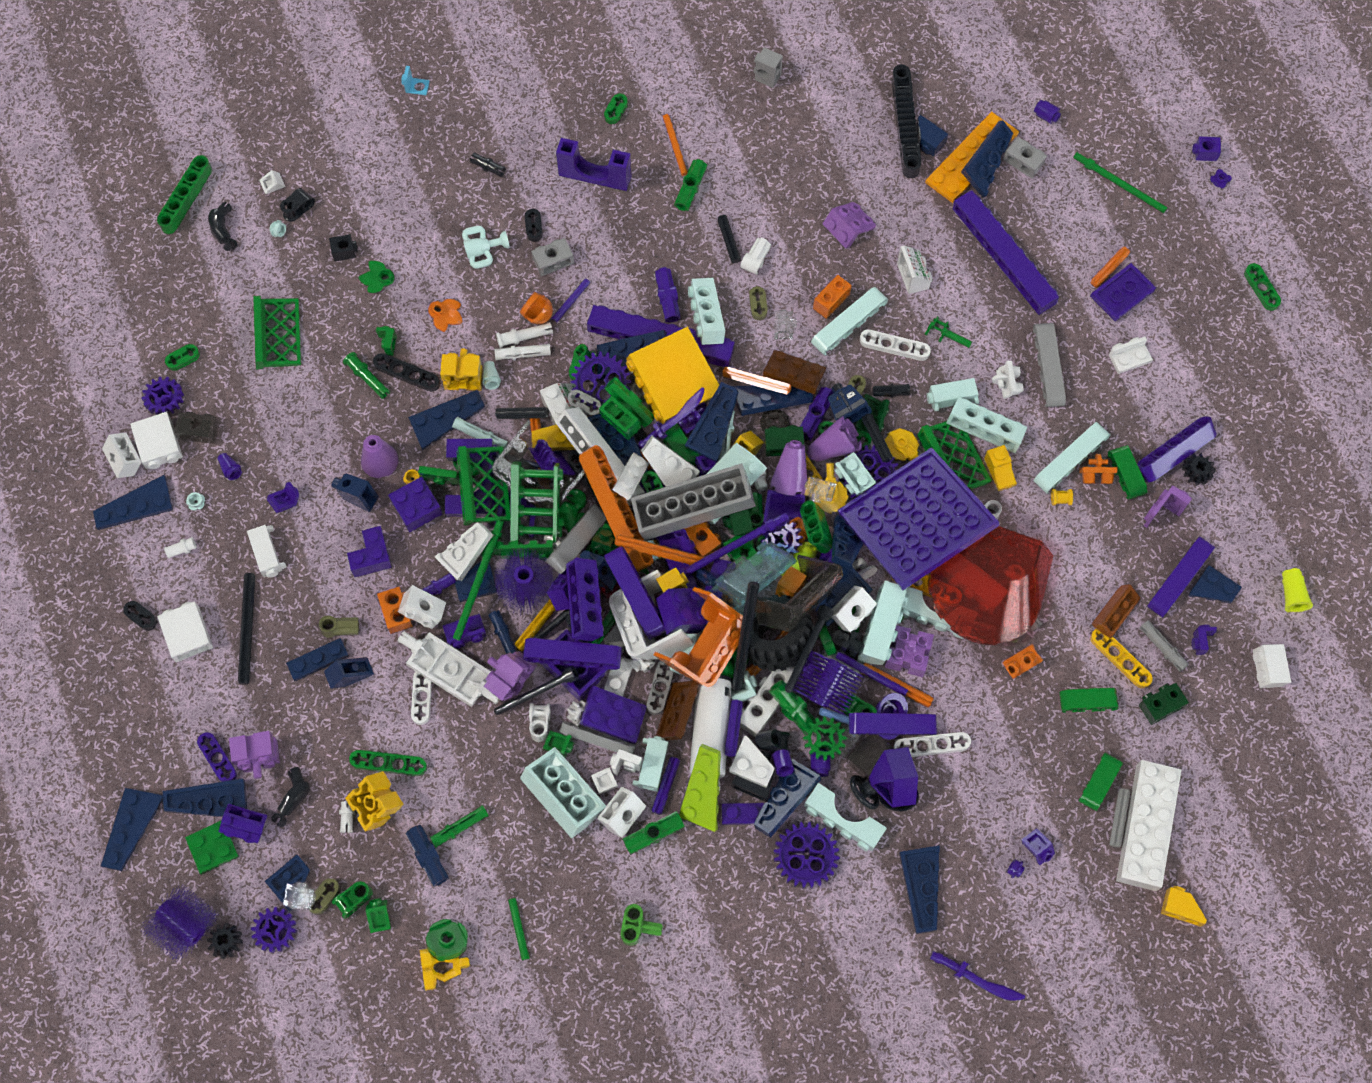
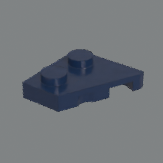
[264,854,310,912]

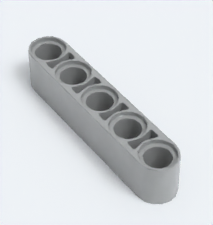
[1033,323,1066,407]
[546,504,606,574]

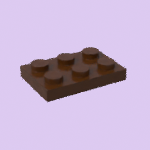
[762,350,826,394]
[655,680,699,741]

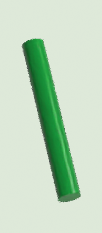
[508,898,530,961]

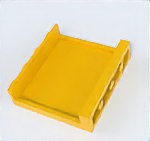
[626,326,719,424]

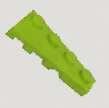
[679,744,721,832]

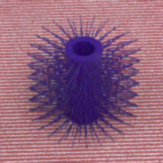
[495,548,553,616]
[793,651,864,716]
[141,884,219,962]

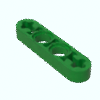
[349,750,427,776]

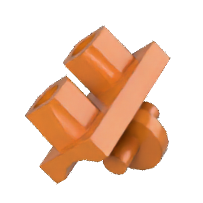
[1079,454,1117,484]
[1002,644,1043,679]

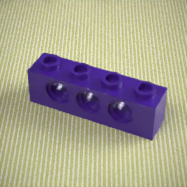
[566,558,604,641]

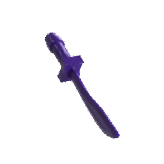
[637,387,705,450]
[930,951,1025,1001]

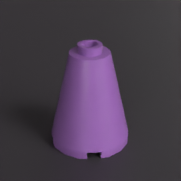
[807,416,862,462]
[361,435,398,478]
[770,440,808,495]

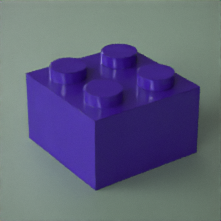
[388,476,443,533]
[656,588,709,635]

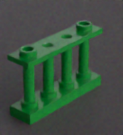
[510,461,563,543]

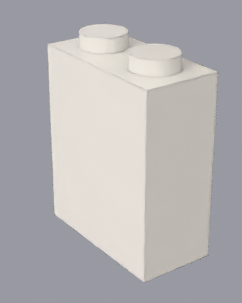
[130,412,183,469]
[157,601,213,662]

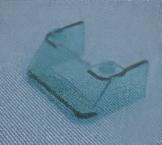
[708,541,797,610]

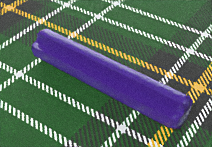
[724,699,743,757]
[651,757,680,815]

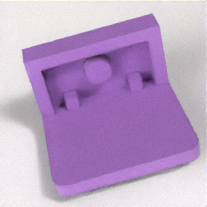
[823,202,876,249]
[1144,485,1192,528]

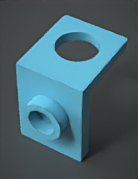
[402,66,430,95]

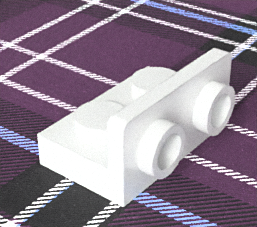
[1109,337,1153,374]
[610,749,643,776]

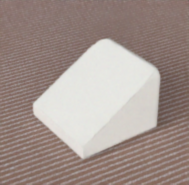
[259,170,285,194]

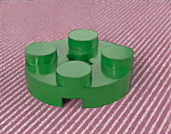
[426,919,468,961]

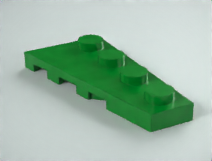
[480,540,555,561]

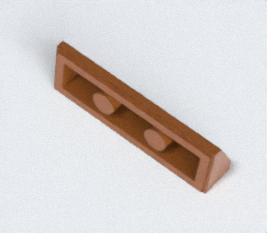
[1092,584,1141,638]

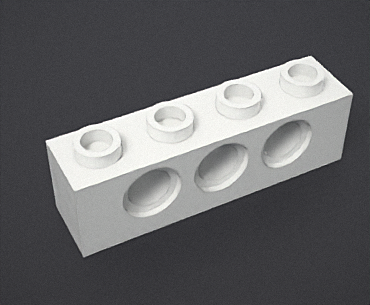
[740,666,800,737]

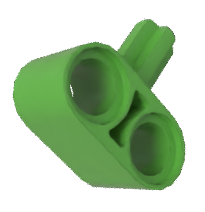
[621,904,663,946]

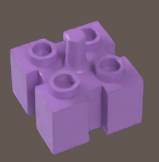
[885,625,934,677]
[484,651,537,701]
[229,731,280,779]

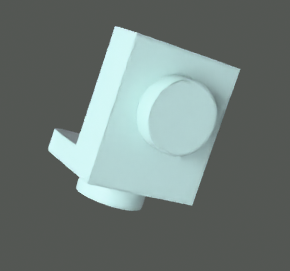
[731,670,758,702]

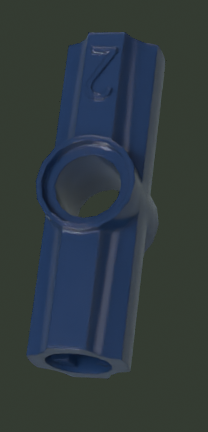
[405,824,449,887]

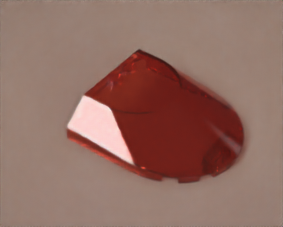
[928,526,1054,645]

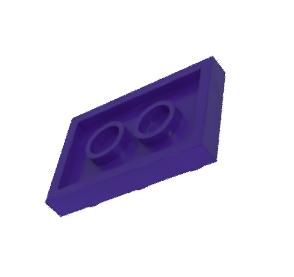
[1090,263,1156,321]
[580,686,647,744]

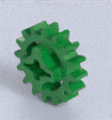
[803,716,847,761]

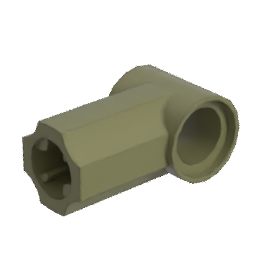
[319,615,359,638]

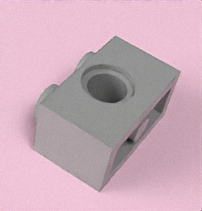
[754,47,783,88]
[1003,137,1047,178]
[531,238,574,276]

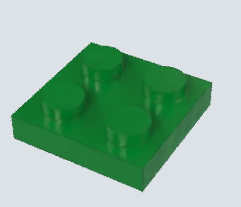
[185,820,239,875]

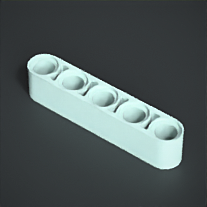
[811,287,888,355]
[1033,422,1111,494]

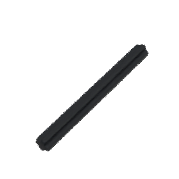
[238,573,255,685]
[732,581,759,691]

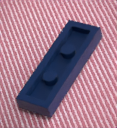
[286,638,349,681]

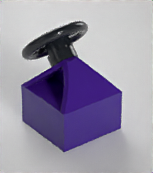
[849,747,918,810]

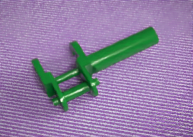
[925,316,972,348]

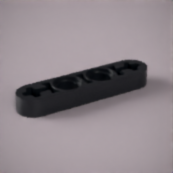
[373,353,440,392]

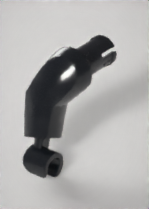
[208,202,238,251]
[271,767,310,827]

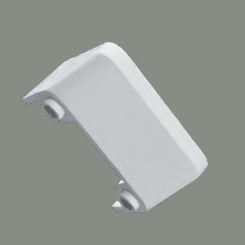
[609,570,694,659]

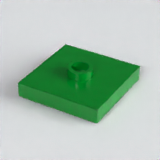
[418,466,459,485]

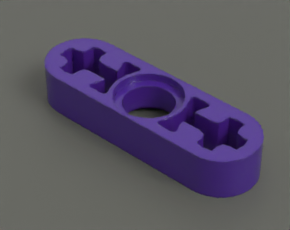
[197,732,237,782]

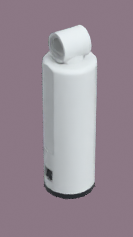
[690,675,732,791]

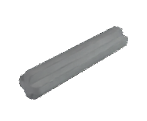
[1109,788,1130,848]

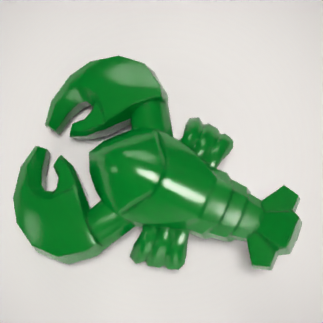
[544,489,587,533]

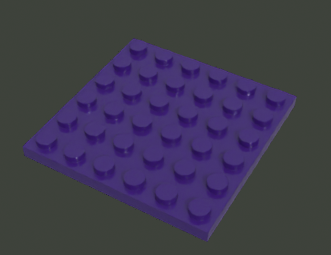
[838,447,1000,591]

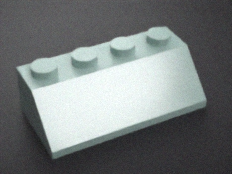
[707,443,767,524]
[857,580,909,665]
[520,747,606,838]

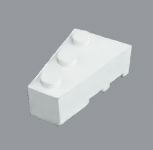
[641,436,700,487]

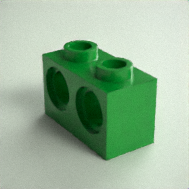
[599,396,641,441]

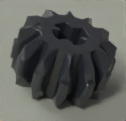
[1182,453,1216,486]
[207,923,243,959]

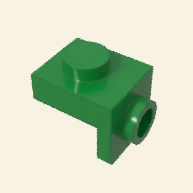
[543,730,574,758]

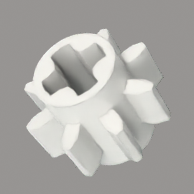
[631,657,655,673]
[567,700,586,726]

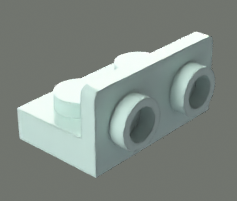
[834,452,876,497]

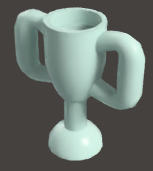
[462,226,510,269]

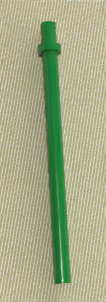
[453,520,504,641]

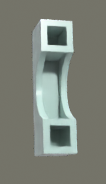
[900,587,978,639]
[804,783,887,851]

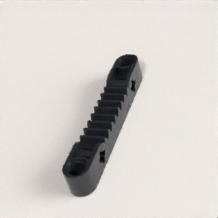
[891,64,922,179]

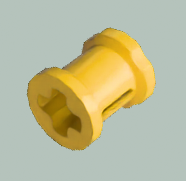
[1051,489,1073,506]

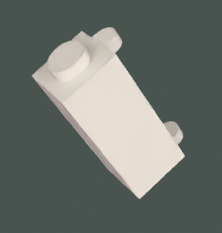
[247,525,286,578]

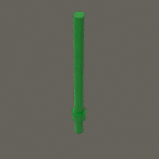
[1073,152,1168,214]

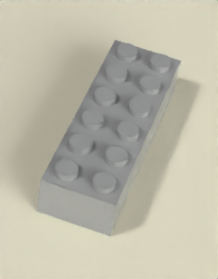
[631,463,756,540]

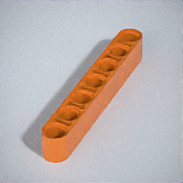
[579,445,653,572]

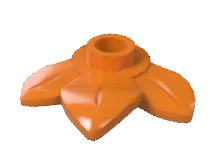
[428,299,462,332]

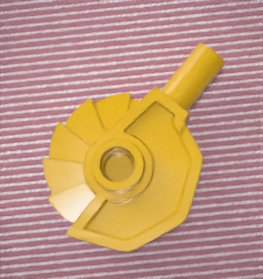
[885,428,919,461]
[813,462,848,514]

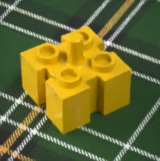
[440,348,483,391]
[345,771,404,832]

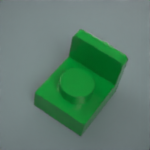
[376,326,397,356]
[365,898,391,933]

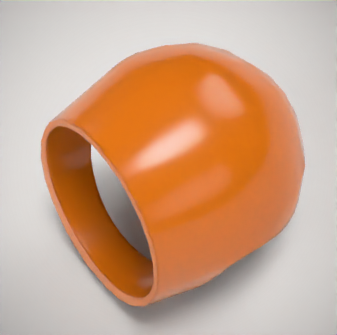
[520,292,553,325]

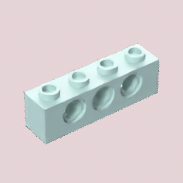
[688,278,725,345]
[946,397,1027,453]

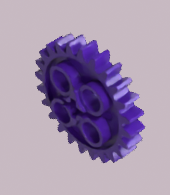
[570,351,631,410]
[839,445,899,500]
[773,822,840,889]

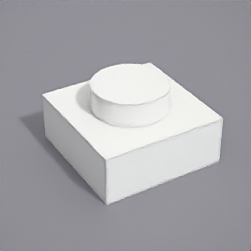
[591,767,618,795]

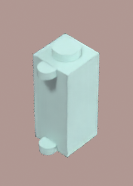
[927,378,979,412]
[632,736,669,792]

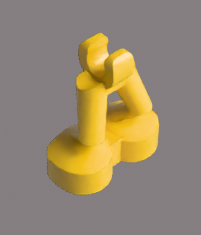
[420,949,470,991]

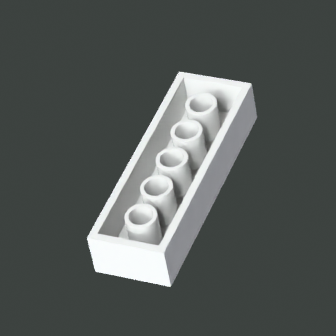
[1116,760,1181,891]

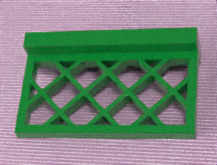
[253,296,301,370]
[917,421,992,489]
[456,446,511,526]

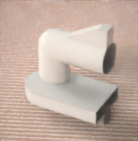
[852,558,877,580]

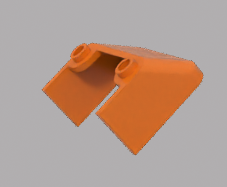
[653,587,743,687]

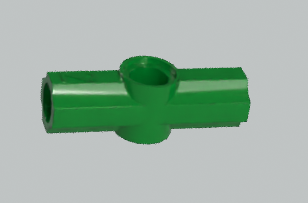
[674,159,708,212]
[604,377,654,428]
[769,680,816,736]
[622,811,685,855]

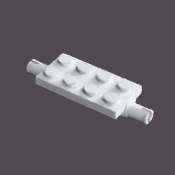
[398,631,500,707]

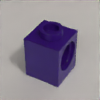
[1192,136,1221,161]

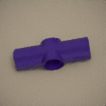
[655,267,680,323]
[800,387,834,441]

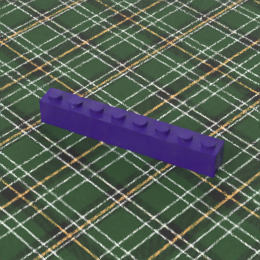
[952,190,1059,315]
[587,305,735,367]

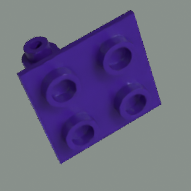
[528,439,575,475]

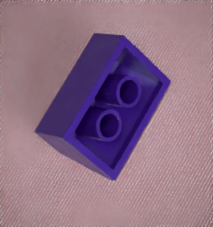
[540,629,608,702]

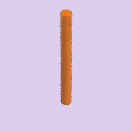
[663,114,688,176]

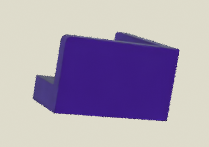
[763,490,805,531]

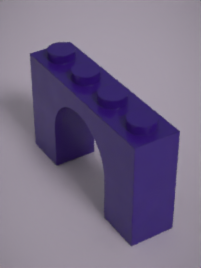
[556,138,632,191]
[445,439,498,517]

